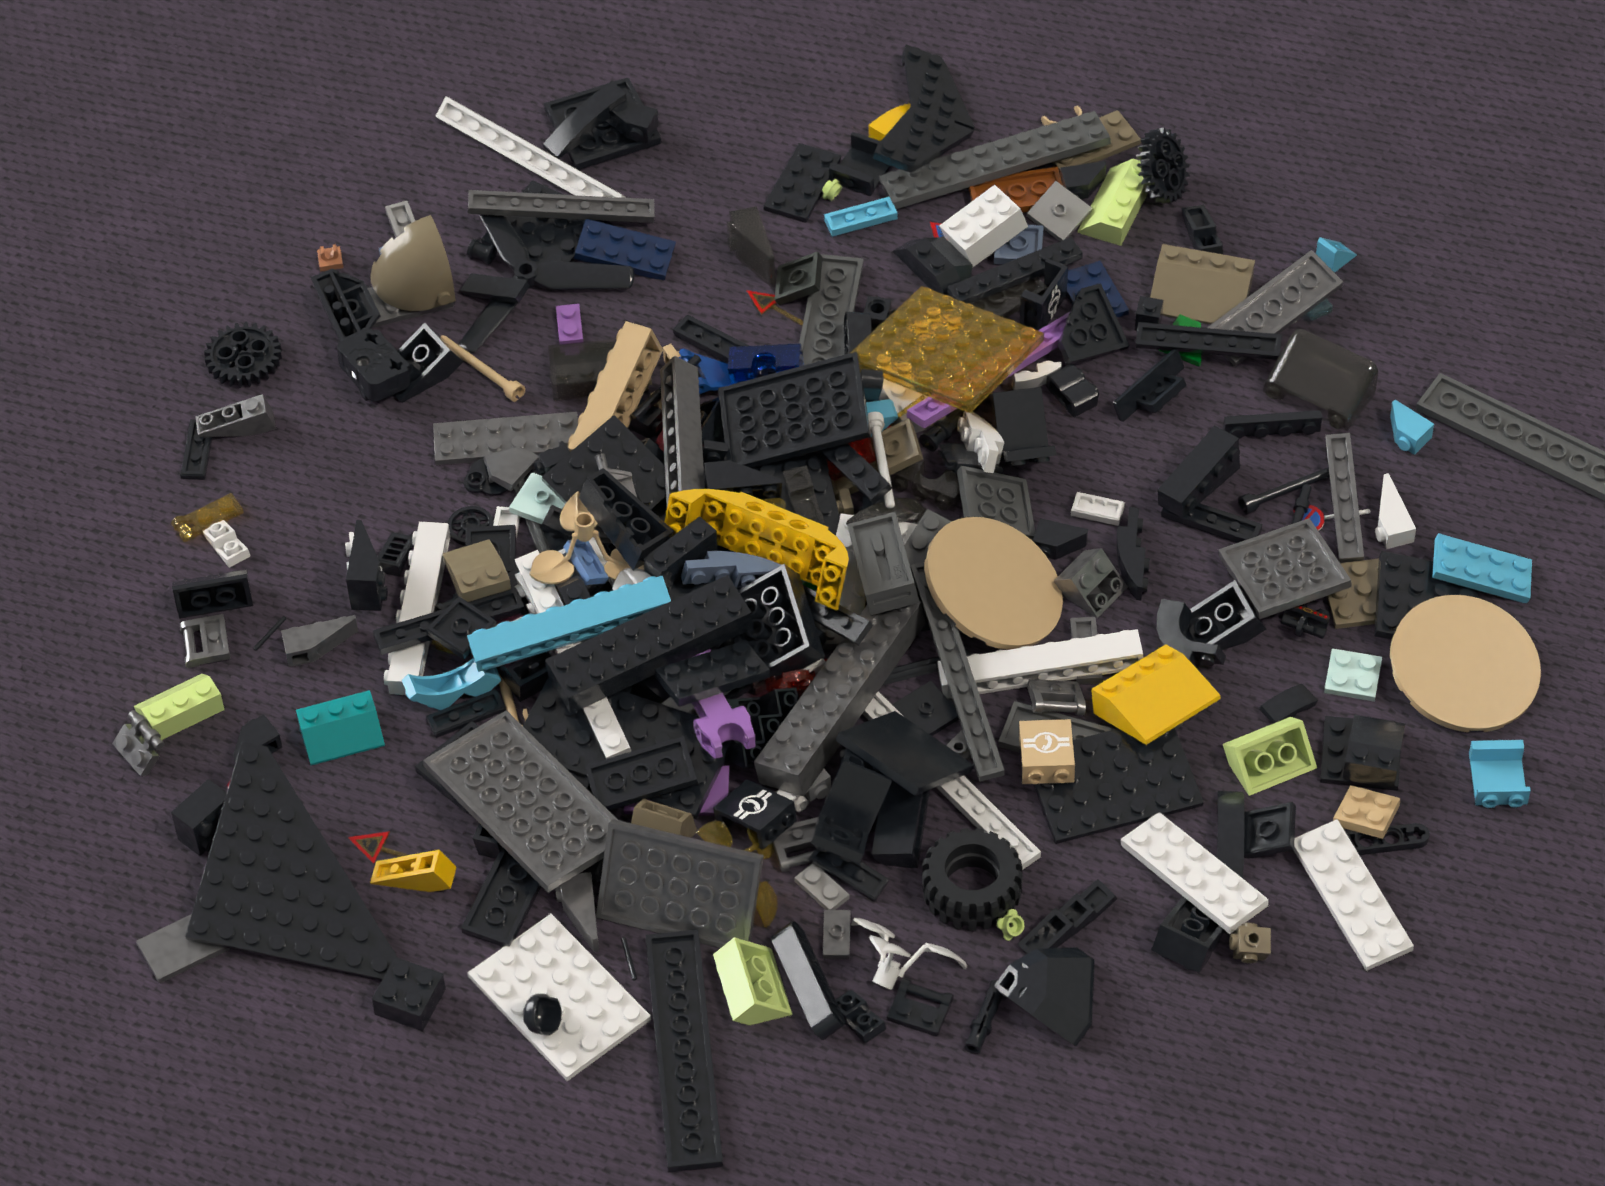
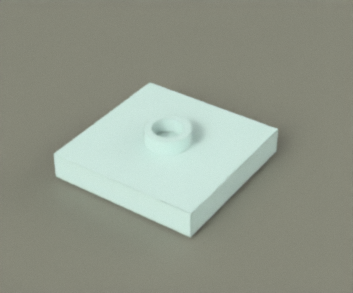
[509,473,565,524]

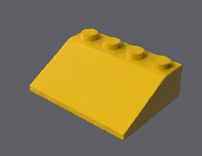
[1091,644,1221,745]

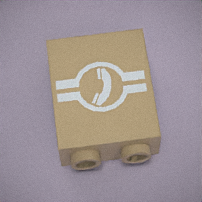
[1019,719,1075,784]

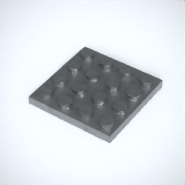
[1218,518,1352,619]

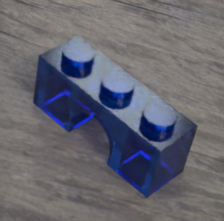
[728,344,804,385]

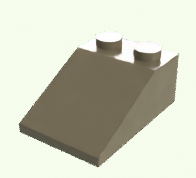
[442,539,511,602]

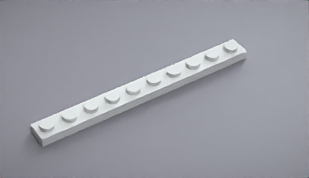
[435,97,626,198]
[515,550,631,759]
[862,692,1041,870]

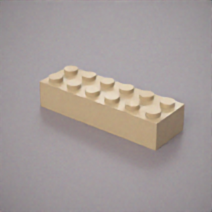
[568,321,663,452]

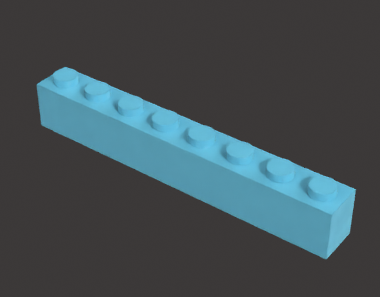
[467,576,671,672]

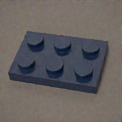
[1067,261,1129,318]

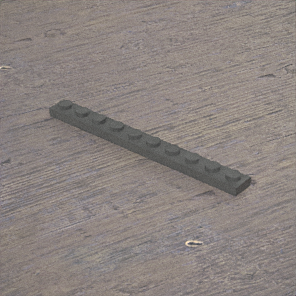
[911,561,1005,782]

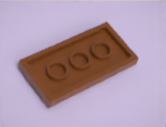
[968,167,1063,213]

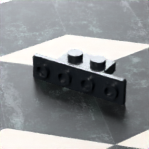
[1113,349,1187,422]

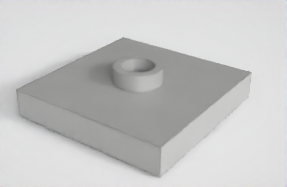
[1027,181,1092,241]

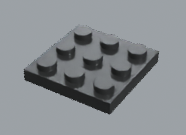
[957,466,1035,541]

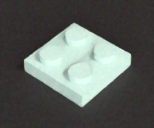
[1324,649,1382,702]

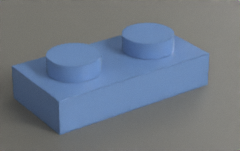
[563,539,609,585]

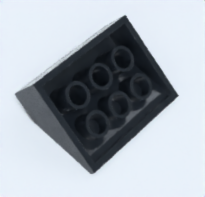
[734,564,825,677]

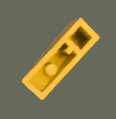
[370,850,457,892]

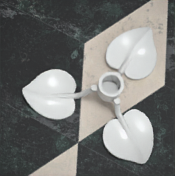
[851,918,967,990]

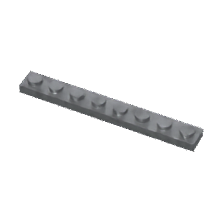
[468,190,655,223]

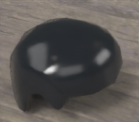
[523,993,562,1035]

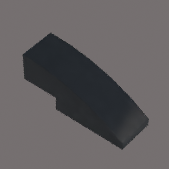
[1181,205,1223,255]

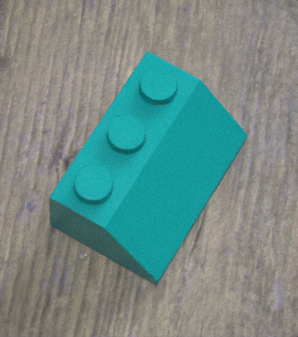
[296,690,385,765]

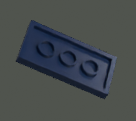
[574,219,676,280]

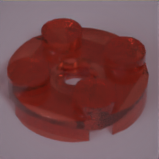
[765,670,815,694]

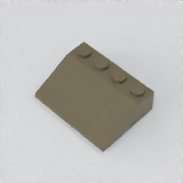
[1150,244,1255,324]

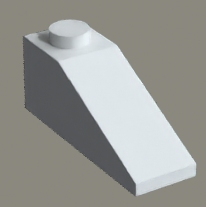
[1375,473,1416,549]

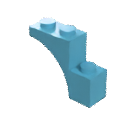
[402,658,502,710]

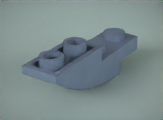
[681,551,781,589]

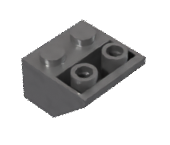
[1054,548,1128,618]

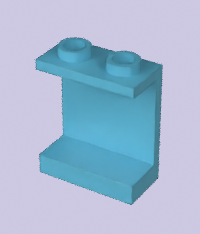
[1469,740,1530,808]

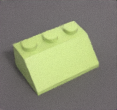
[134,674,224,740]
[1223,717,1317,796]
[713,937,792,1025]

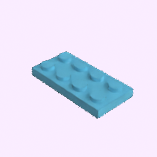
[1432,533,1532,603]

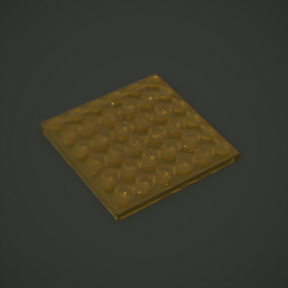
[850,286,1044,413]

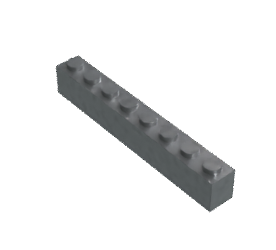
[660,356,705,505]

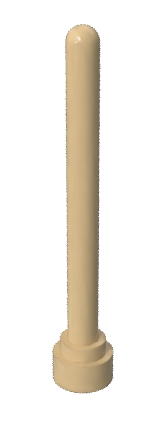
[441,335,525,402]

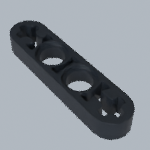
[1345,823,1430,856]

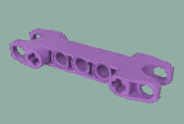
[691,649,755,759]

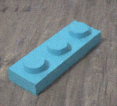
[824,197,897,237]

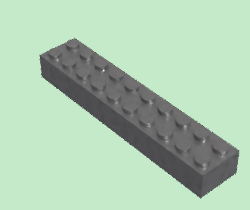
[754,602,926,797]

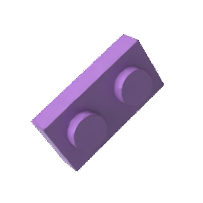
[556,304,583,346]

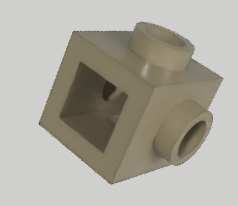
[1229,923,1271,963]

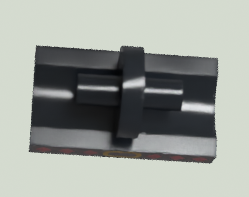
[1281,604,1330,639]

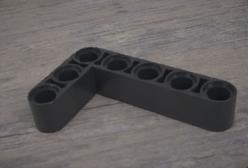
[843,311,883,402]

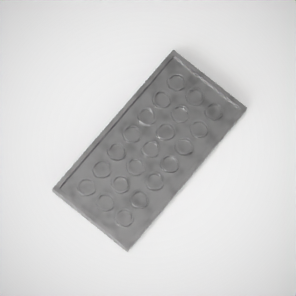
[423,710,618,892]

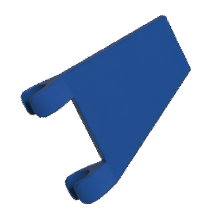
[679,349,747,394]

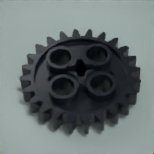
[1137,128,1190,204]
[204,322,282,388]

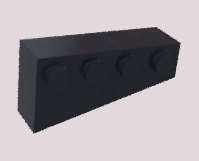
[579,468,674,571]

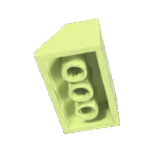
[1077,159,1148,246]

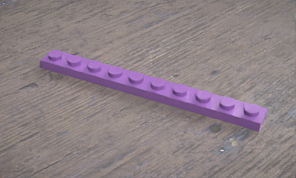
[906,312,1070,428]

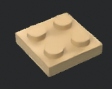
[1333,785,1400,839]

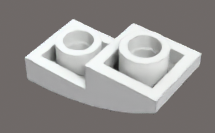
[1012,361,1061,390]
[203,520,250,568]

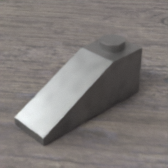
[556,872,599,952]

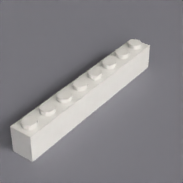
[384,521,450,695]
[938,629,1143,698]

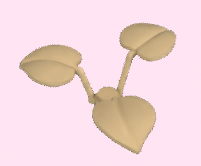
[530,491,645,584]

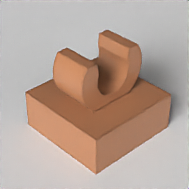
[317,244,343,272]

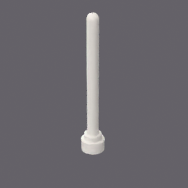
[868,412,895,509]

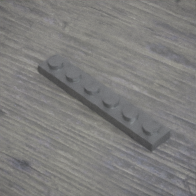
[1325,433,1364,563]

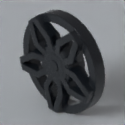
[448,506,494,545]

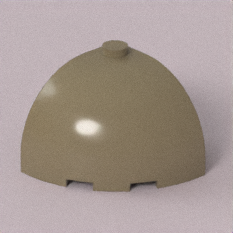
[371,215,456,311]

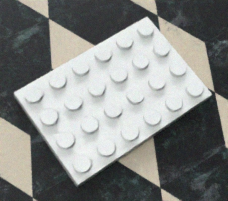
[468,914,651,1081]

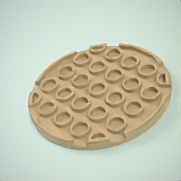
[924,517,1063,650]
[1390,595,1541,732]

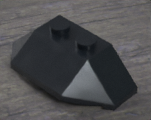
[893,237,973,308]
[311,268,381,342]

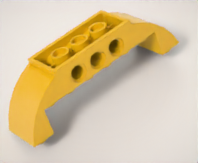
[664,489,849,610]

